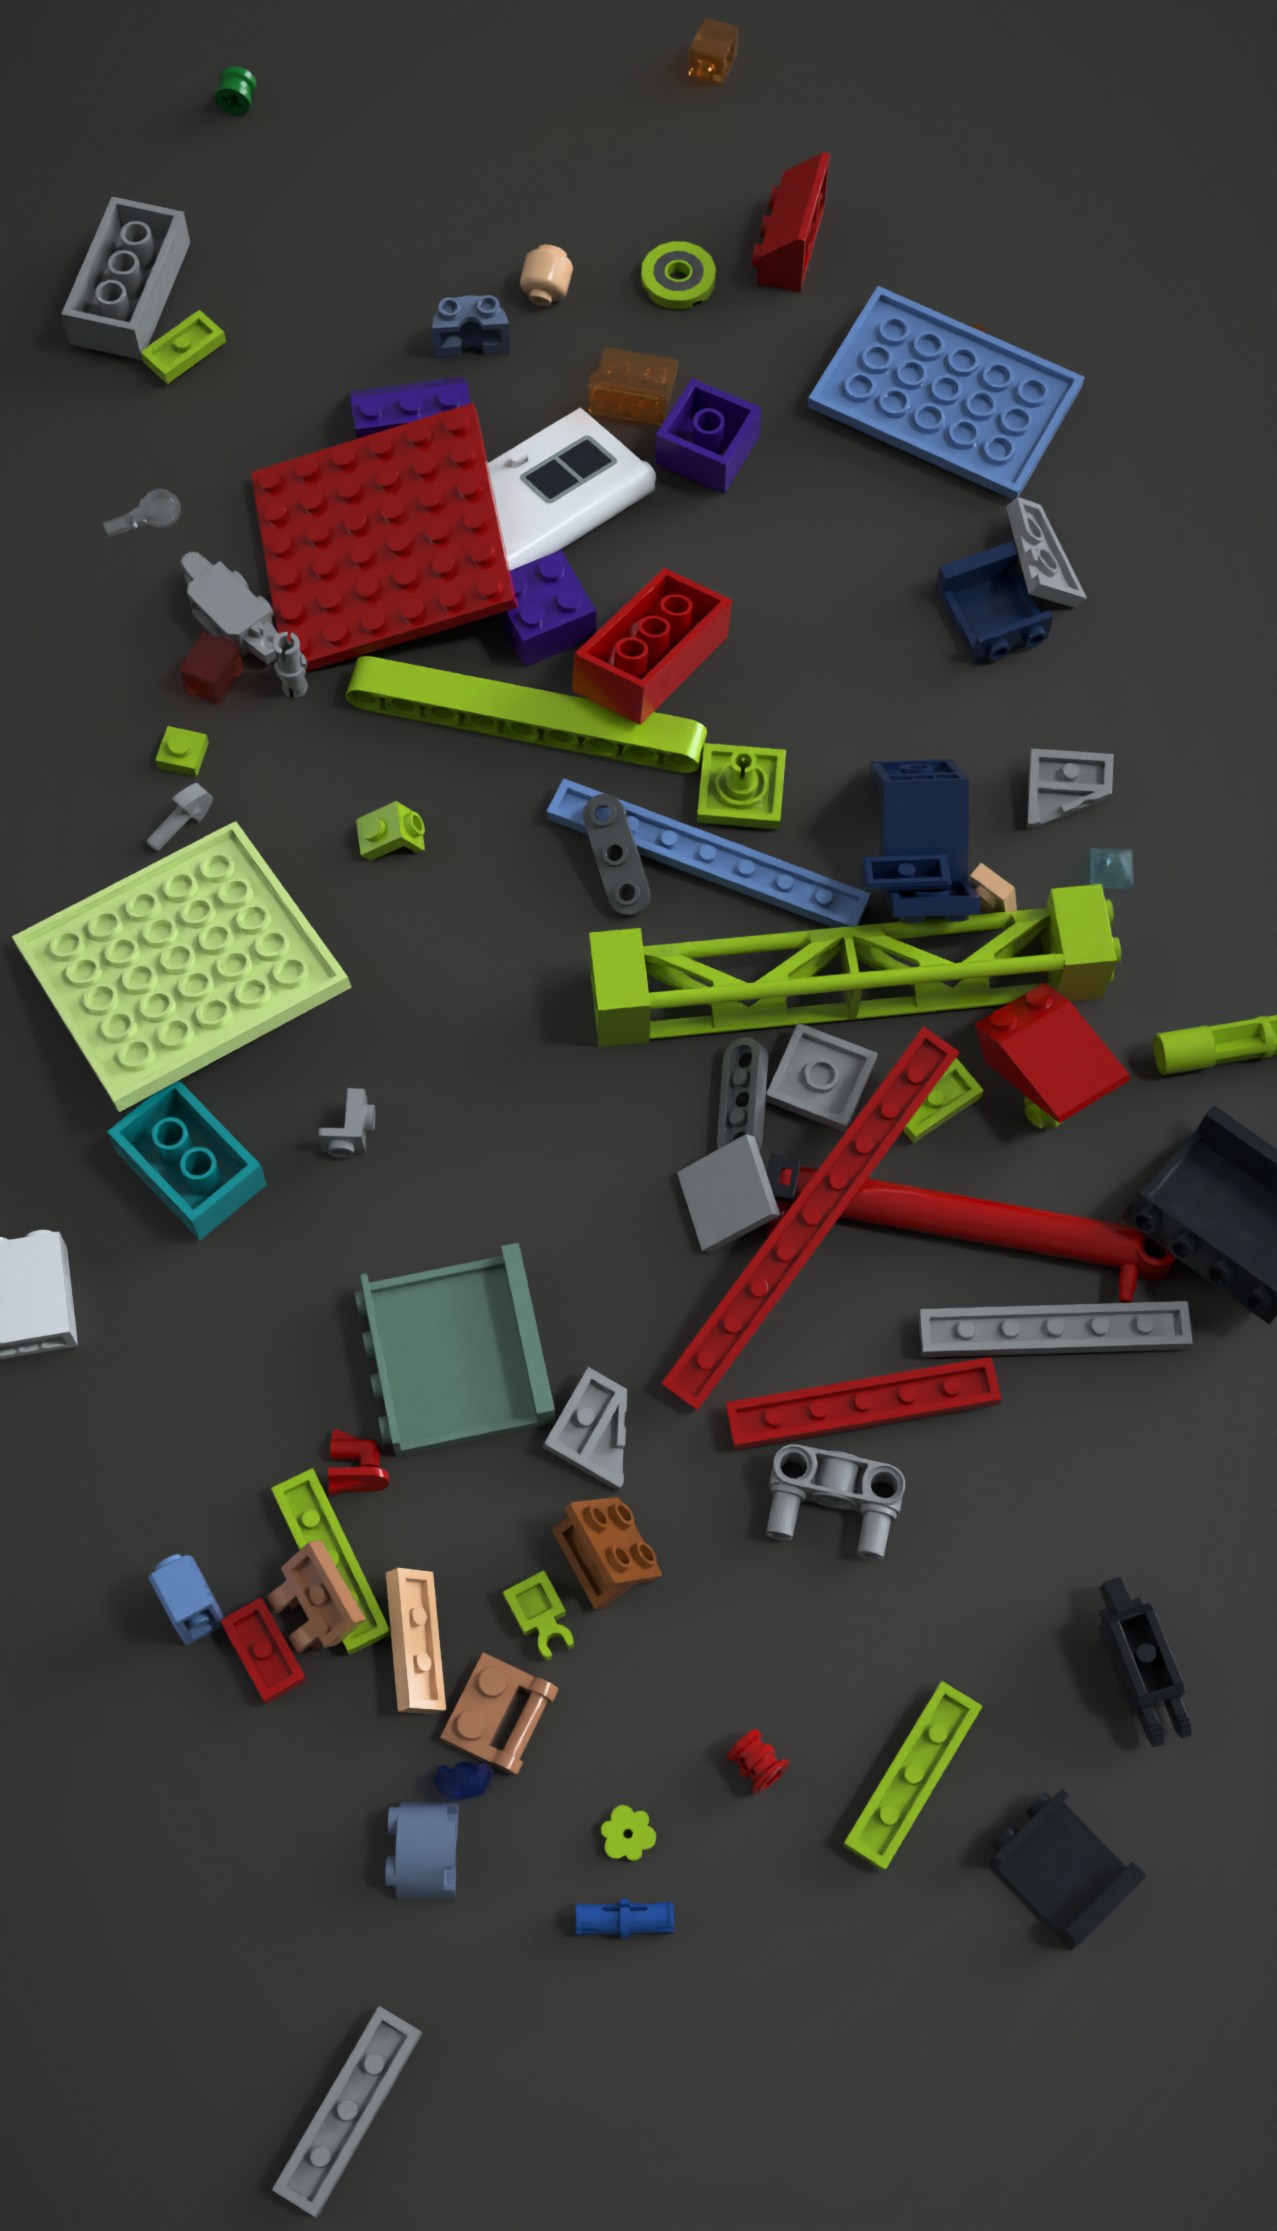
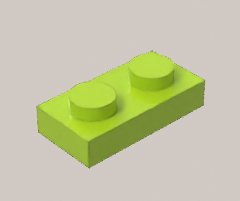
[141,310,226,384]
[903,1058,984,1143]

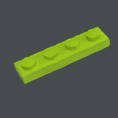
[271,1468,391,1655]
[843,1681,983,1872]

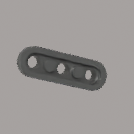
[583,794,651,917]
[717,1037,768,1150]

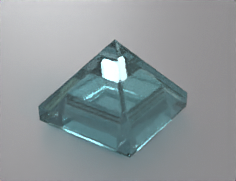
[1090,848,1134,889]

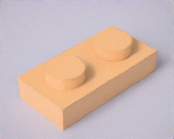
[970,863,1017,914]

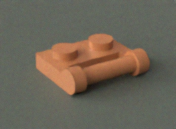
[440,1652,559,1776]

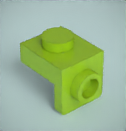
[356,801,425,861]

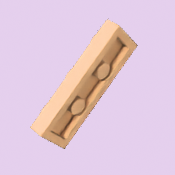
[386,1568,446,1715]

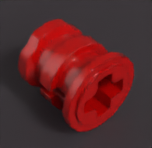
[726,1729,790,1795]

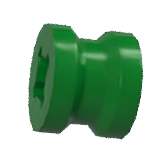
[214,66,257,115]

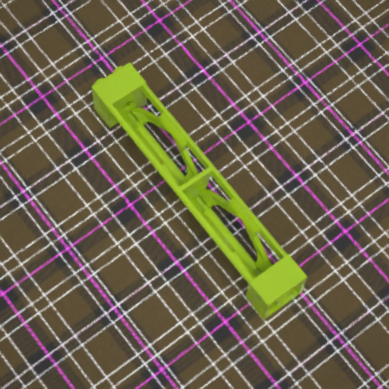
[589,884,1121,1047]

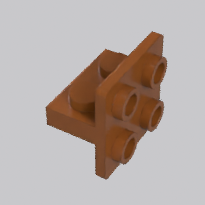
[552,1497,662,1610]

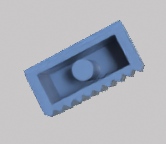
[148,1554,225,1645]

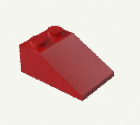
[975,982,1130,1124]

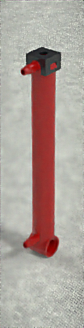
[767,1153,1177,1303]

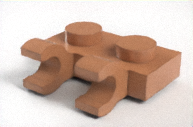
[267,1540,366,1654]

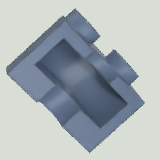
[432,295,510,358]
[385,1802,459,1901]

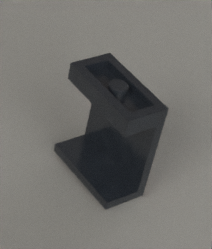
[989,1788,1147,1950]

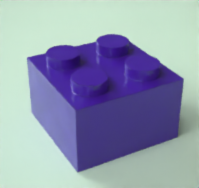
[655,378,762,494]
[495,550,597,667]

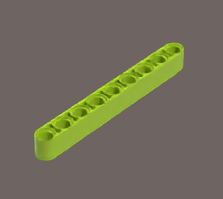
[346,656,707,773]

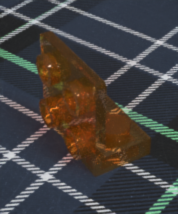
[588,347,679,425]

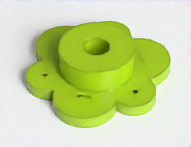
[601,1805,656,1861]

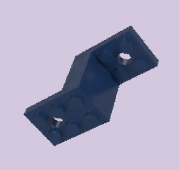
[870,759,980,923]

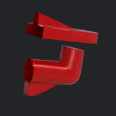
[328,1429,389,1495]

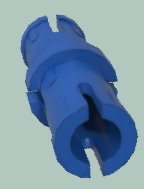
[576,1898,674,1939]

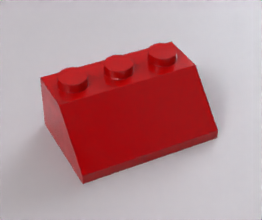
[752,152,830,292]

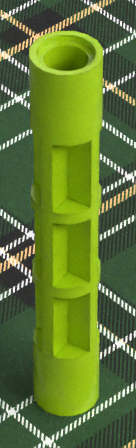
[1153,1015,1277,1075]

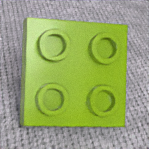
[697,743,786,829]

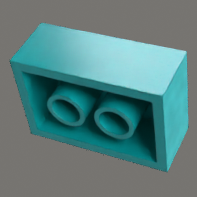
[107,1080,267,1241]

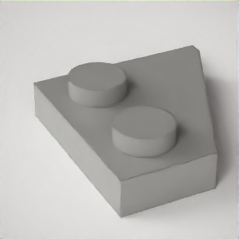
[1026,748,1114,829]
[542,1367,627,1491]

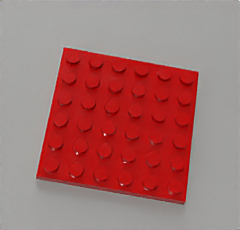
[251,403,518,672]

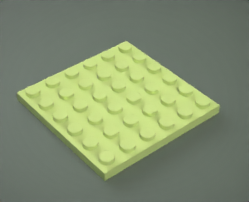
[12,821,352,1112]

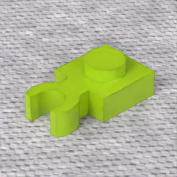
[503,1570,574,1662]

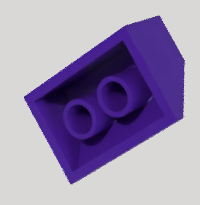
[349,376,470,439]

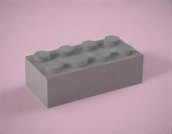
[61,197,190,360]

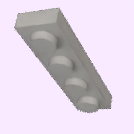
[272,2006,423,2218]

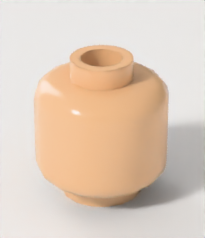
[520,244,573,306]

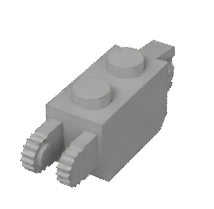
[180,551,278,665]

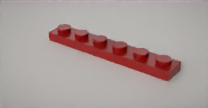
[725,1357,1002,1451]

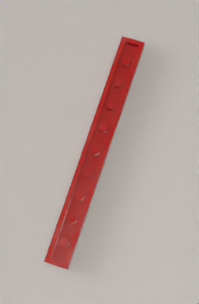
[661,1026,960,1411]

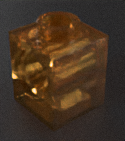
[689,18,739,86]

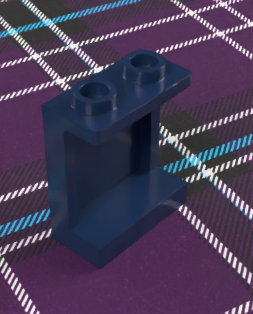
[935,541,1053,664]

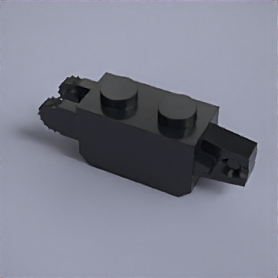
[1098,1577,1192,1748]

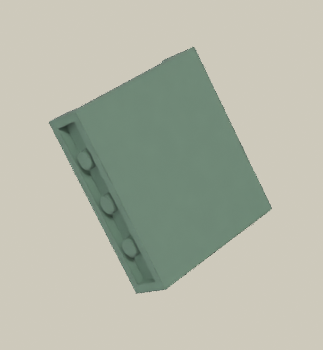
[355,1242,556,1457]

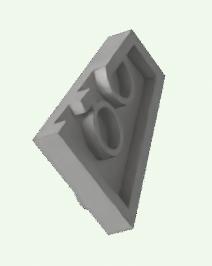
[1006,497,1087,608]

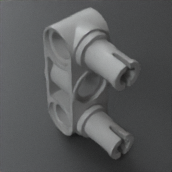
[766,1444,905,1561]

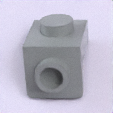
[318,1088,375,1158]

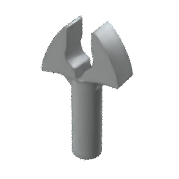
[147,783,213,851]

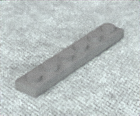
[918,1301,1193,1357]

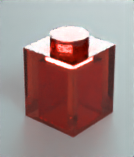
[179,632,244,706]

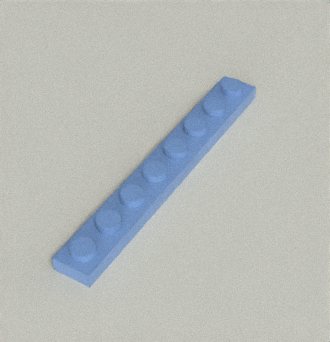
[547,778,871,928]

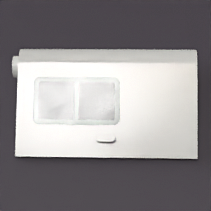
[488,407,656,570]

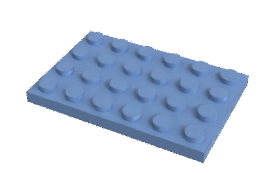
[808,286,1085,500]

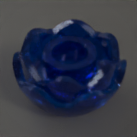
[433,1760,493,1799]

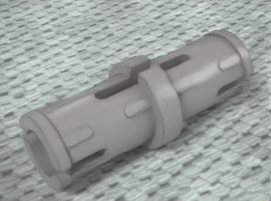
[273,632,308,698]

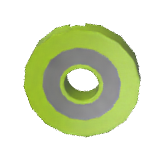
[641,241,716,310]

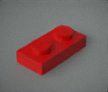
[220,1597,308,1705]

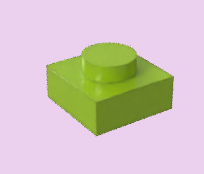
[155,726,209,777]

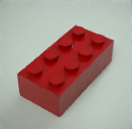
[572,568,732,725]

